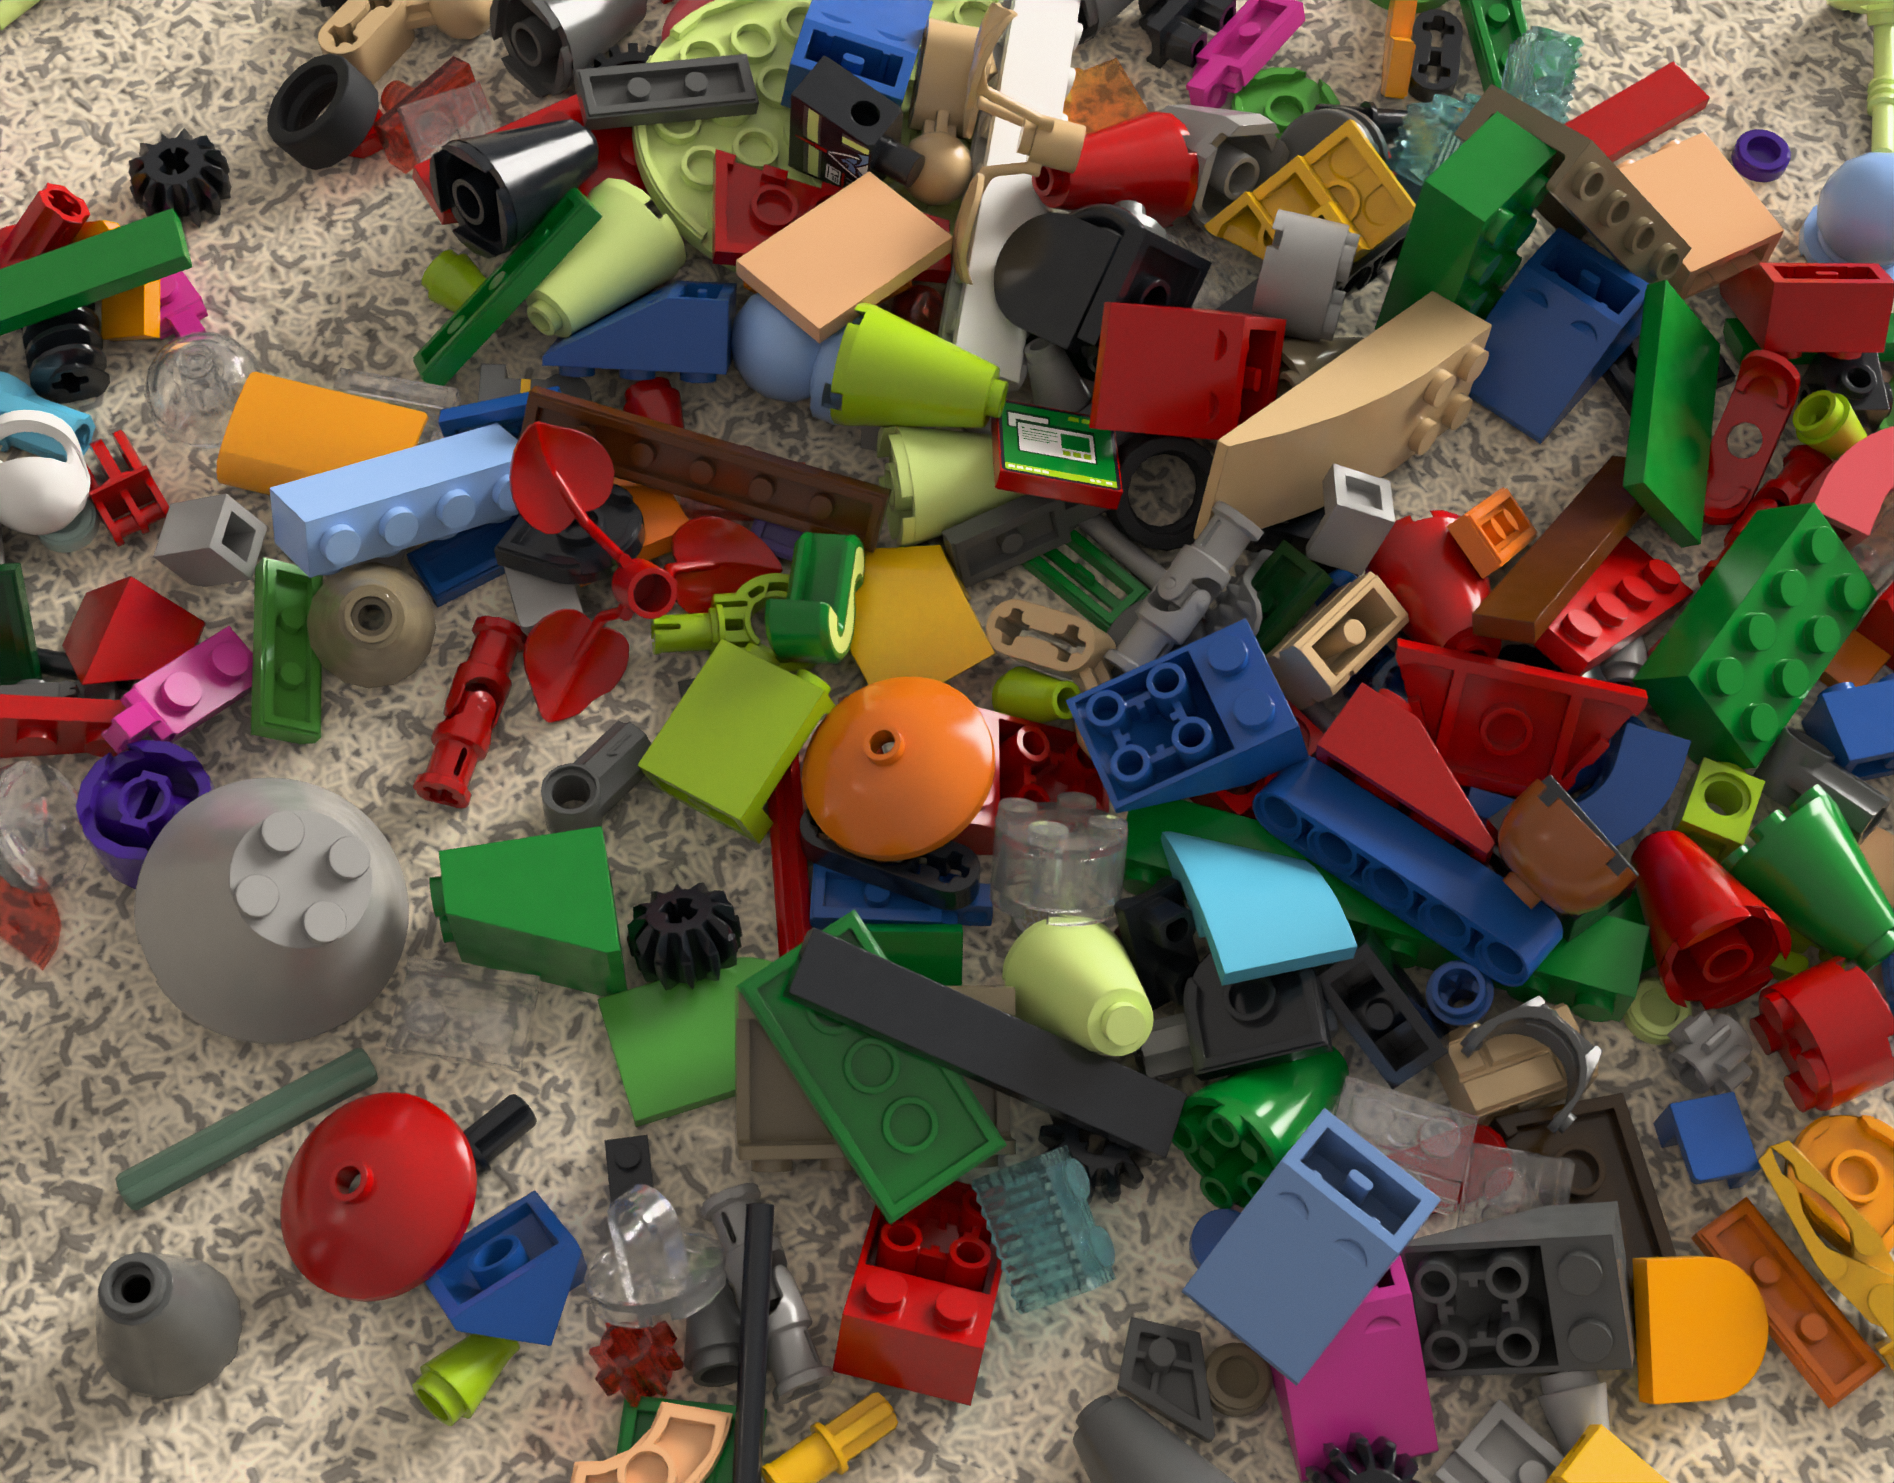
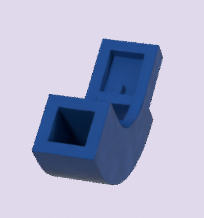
[1462,723,1691,847]

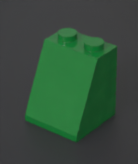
[429,826,628,997]

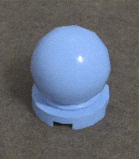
[1799,152,1894,280]
[731,293,863,425]

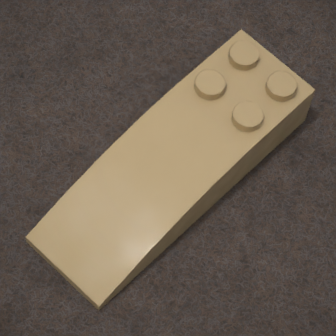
[1193,291,1492,539]

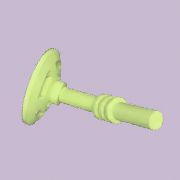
[1826,0,1894,153]

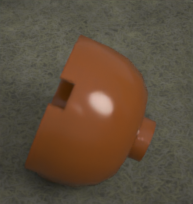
[1498,778,1637,915]

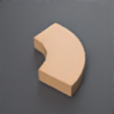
[570,1402,734,1483]

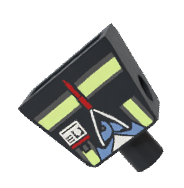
[788,56,925,188]

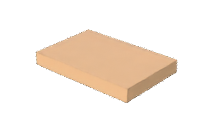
[736,171,953,344]

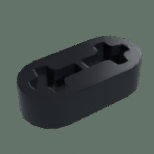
[1408,9,1463,104]

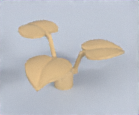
[952,2,1086,285]

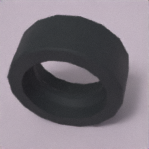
[267,53,379,170]
[1105,433,1213,551]

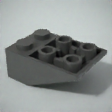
[1400,1201,1636,1378]

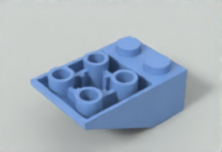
[1182,1108,1441,1386]

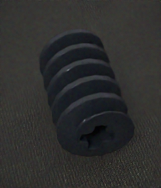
[21,302,110,403]

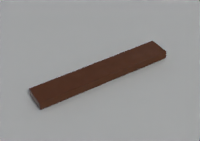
[520,385,892,553]
[1472,455,1645,644]

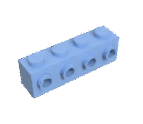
[269,423,519,578]

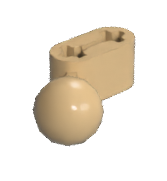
[318,0,493,85]
[904,18,979,206]
[986,599,1116,760]

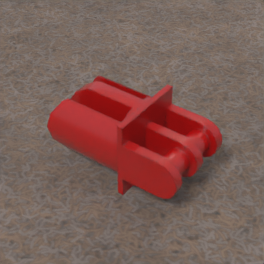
[86,430,169,547]

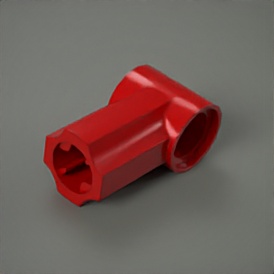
[0,183,90,269]

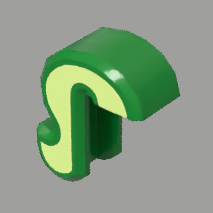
[765,532,865,665]

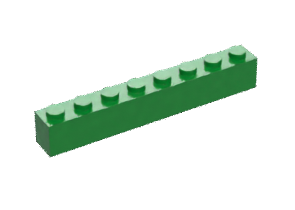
[1111,800,1649,1022]

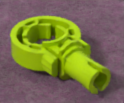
[651,573,817,675]

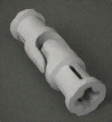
[1103,500,1264,673]
[700,1183,835,1404]

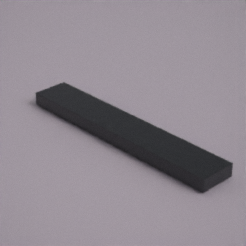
[782,927,1187,1161]

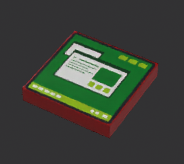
[990,400,1123,510]

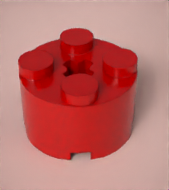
[1749,956,1894,1113]

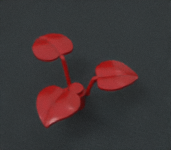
[509,421,783,723]

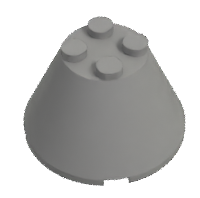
[134,777,409,1044]

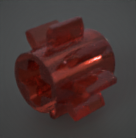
[589,1310,684,1407]

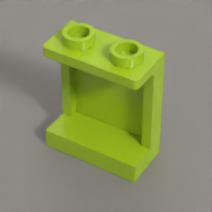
[637,639,835,844]

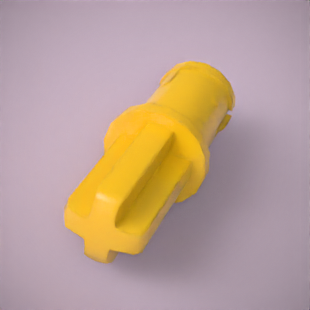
[762,1392,898,1483]

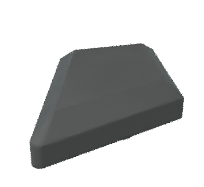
[1117,1317,1215,1443]

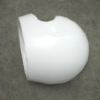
[0,410,90,535]

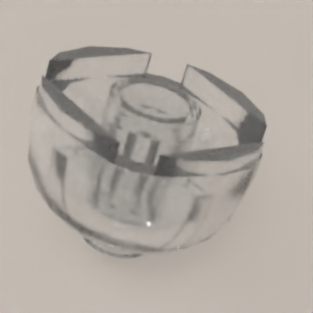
[144,332,263,452]

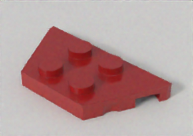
[1395,638,1648,797]

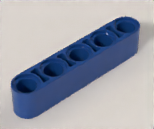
[1253,756,1563,987]

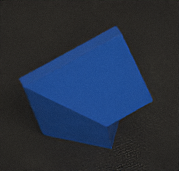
[424,1190,590,1346]

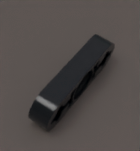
[800,809,980,910]

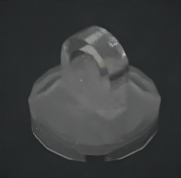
[0,761,91,894]
[583,1184,727,1328]

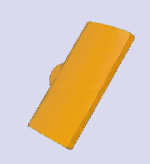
[216,372,429,495]

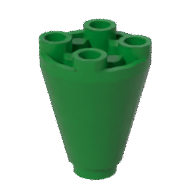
[1720,784,1894,973]
[1172,1046,1349,1209]

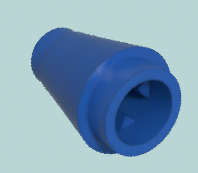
[1426,960,1494,1028]

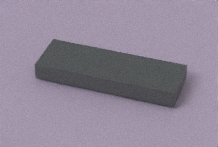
[574,54,759,131]

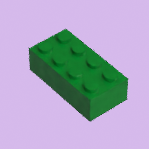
[1375,111,1557,330]
[1632,502,1878,769]

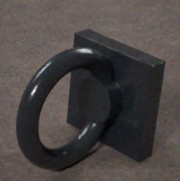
[1068,203,1212,348]

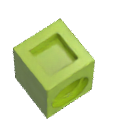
[1671,757,1765,864]

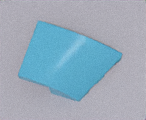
[1161,831,1358,986]

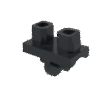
[1138,0,1236,69]
[1113,875,1200,1010]

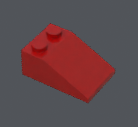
[1316,682,1495,867]

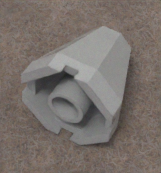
[1161,104,1290,234]

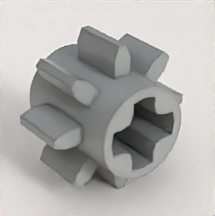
[1667,1011,1753,1095]

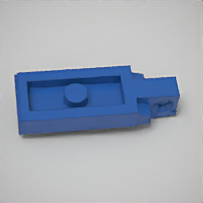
[810,863,994,931]

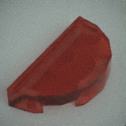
[0,868,62,971]

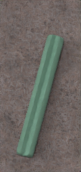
[115,1048,378,1210]

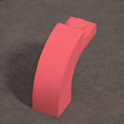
[1800,426,1894,551]

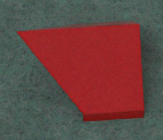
[62,576,206,685]

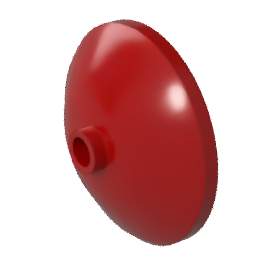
[280,1092,477,1302]

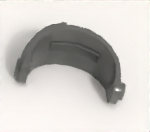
[1460,995,1603,1134]

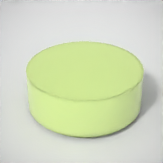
[1623,977,1692,1045]

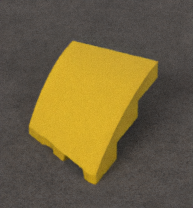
[1204,119,1416,263]
[850,545,997,685]

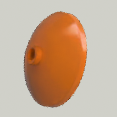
[802,676,995,861]

